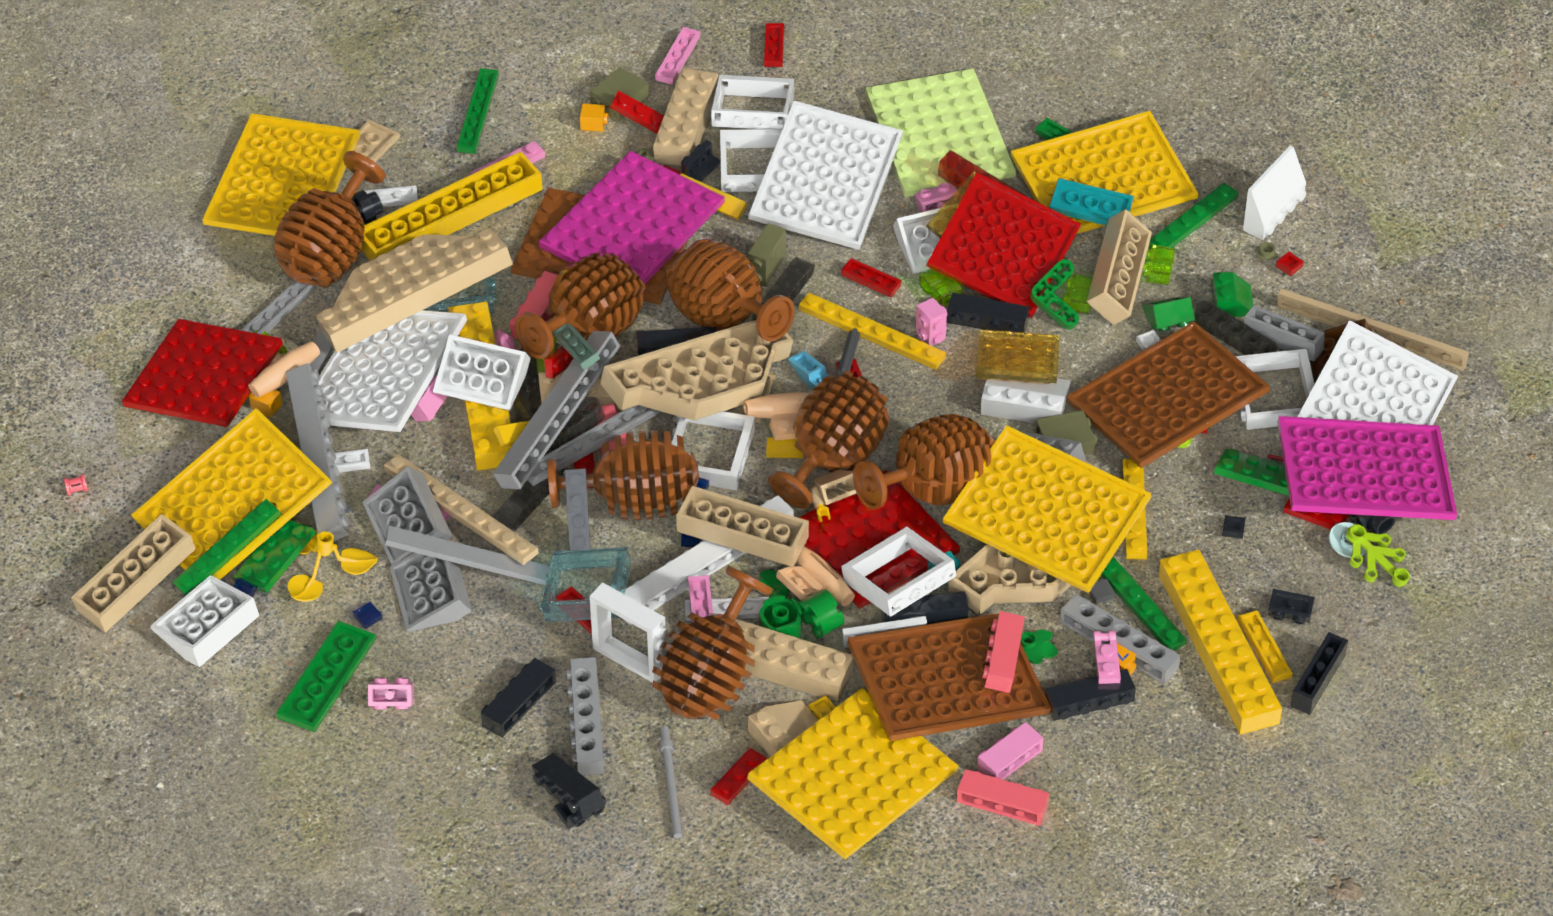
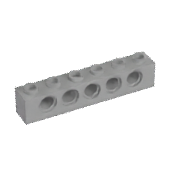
[1060,594,1180,684]
[567,657,604,775]

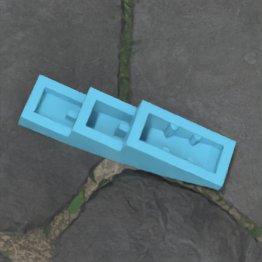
[788,351,828,391]

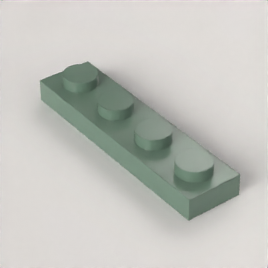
[552,324,601,370]

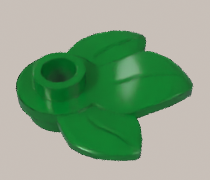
[755,570,790,598]
[1020,630,1058,664]

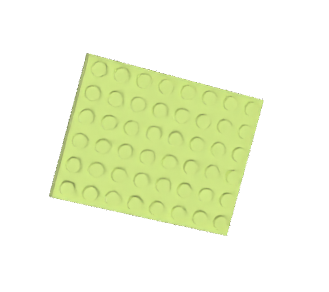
[865,68,1016,197]

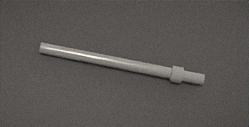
[660,726,682,839]

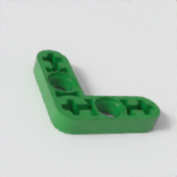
[1030,259,1079,330]

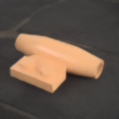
[248,341,320,398]
[743,392,809,441]
[776,546,855,606]

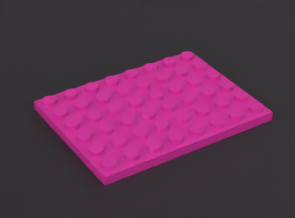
[539,151,725,284]
[1277,416,1457,520]

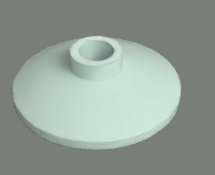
[1329,522,1370,558]

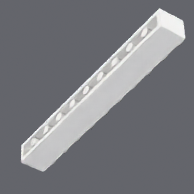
[620,495,794,625]

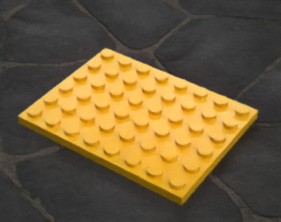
[1010,111,1198,234]
[202,113,360,236]
[131,408,332,580]
[943,425,1151,593]
[747,688,959,859]

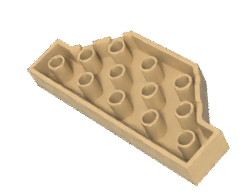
[315,227,513,353]
[600,320,793,420]
[948,461,1097,615]

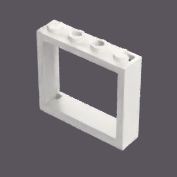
[712,75,794,129]
[720,129,782,192]
[1235,349,1315,430]
[672,411,755,490]
[841,527,956,617]
[590,582,667,683]

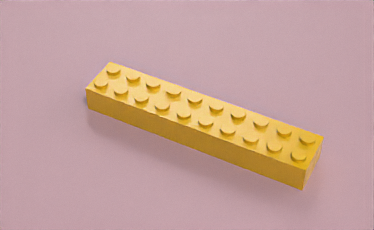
[361,151,543,261]
[448,302,512,471]
[1159,549,1282,735]

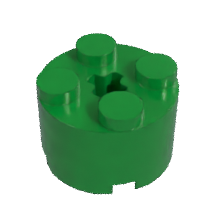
[798,589,845,639]
[759,595,802,638]

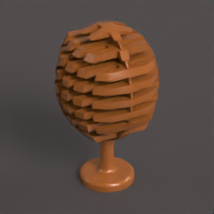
[274,151,386,289]
[666,239,795,342]
[515,252,646,359]
[768,370,890,509]
[853,414,995,510]
[547,430,699,520]
[652,565,773,720]

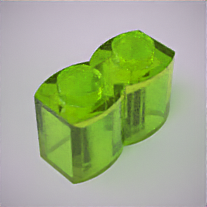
[1143,245,1175,285]
[919,269,962,307]
[1063,274,1093,314]

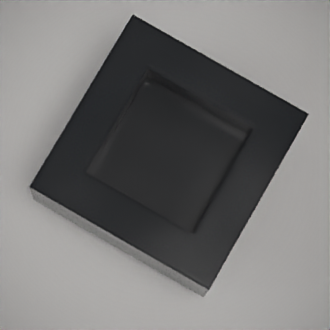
[1222,515,1246,539]

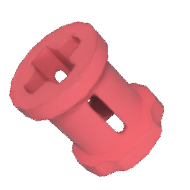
[64,473,88,496]

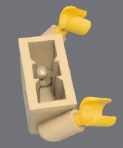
[810,470,856,522]

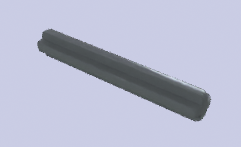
[837,328,860,376]

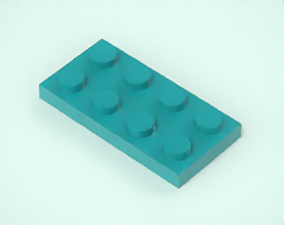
[1049,178,1134,226]

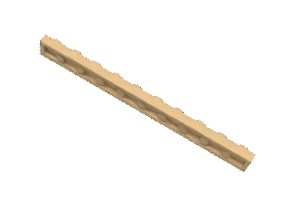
[1277,288,1469,370]
[383,454,539,565]

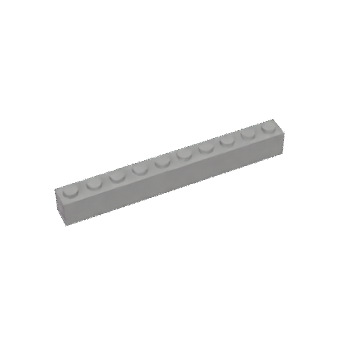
[493,331,620,489]
[286,363,350,541]

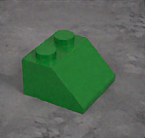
[1211,272,1254,318]
[1142,297,1195,332]

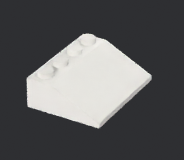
[1243,146,1306,240]
[893,204,959,274]
[433,335,531,411]
[981,368,1071,423]
[150,575,259,667]

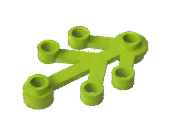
[1346,524,1410,587]

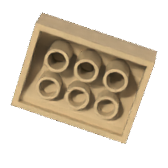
[748,700,819,757]

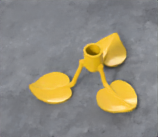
[288,522,378,602]

